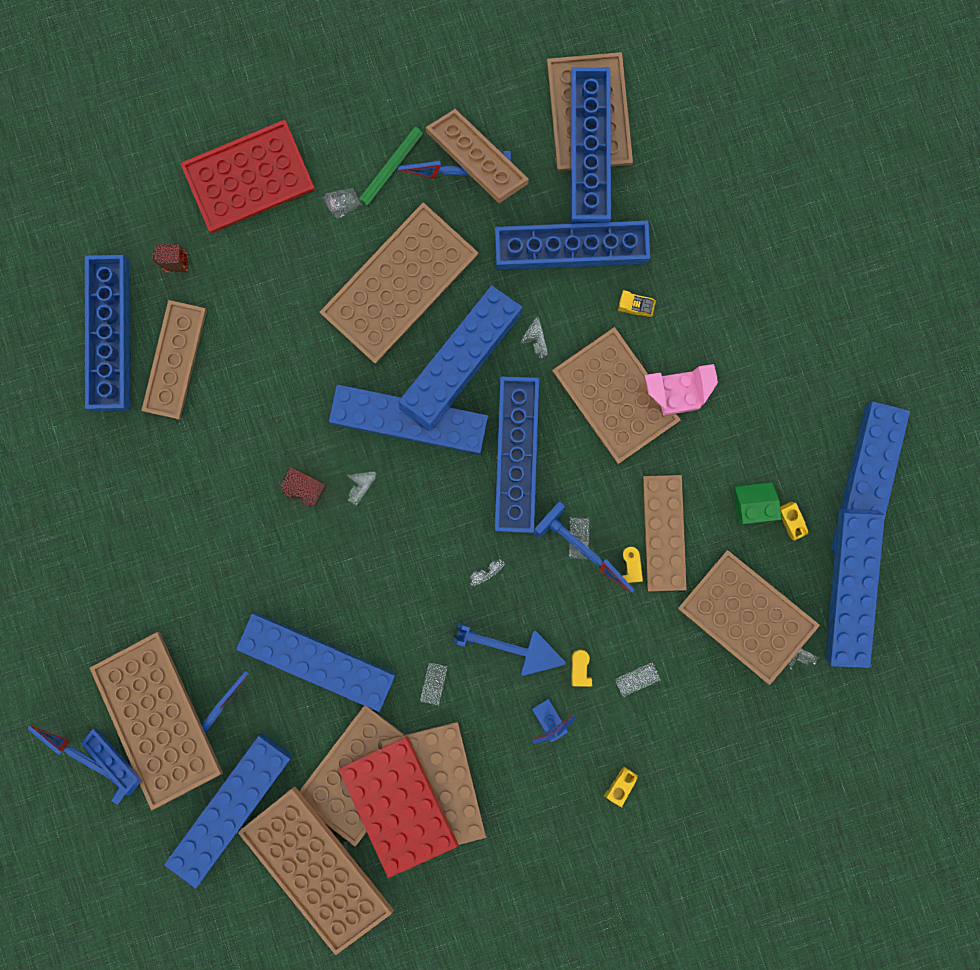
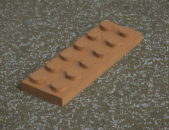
[426,109,529,203]
[141,300,207,420]
[643,475,686,591]

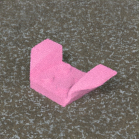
[645,364,718,416]

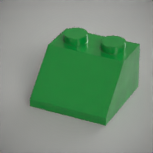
[734,482,782,525]

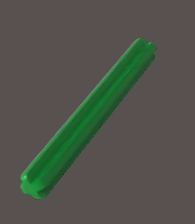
[359,127,423,205]

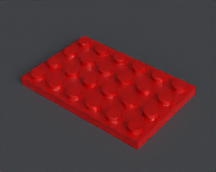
[180,120,315,233]
[338,736,459,878]

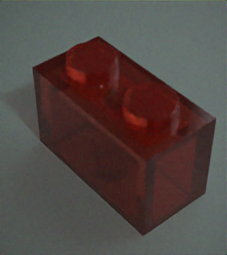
[153,244,188,272]
[280,467,327,507]

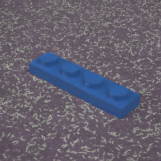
[81,729,142,795]

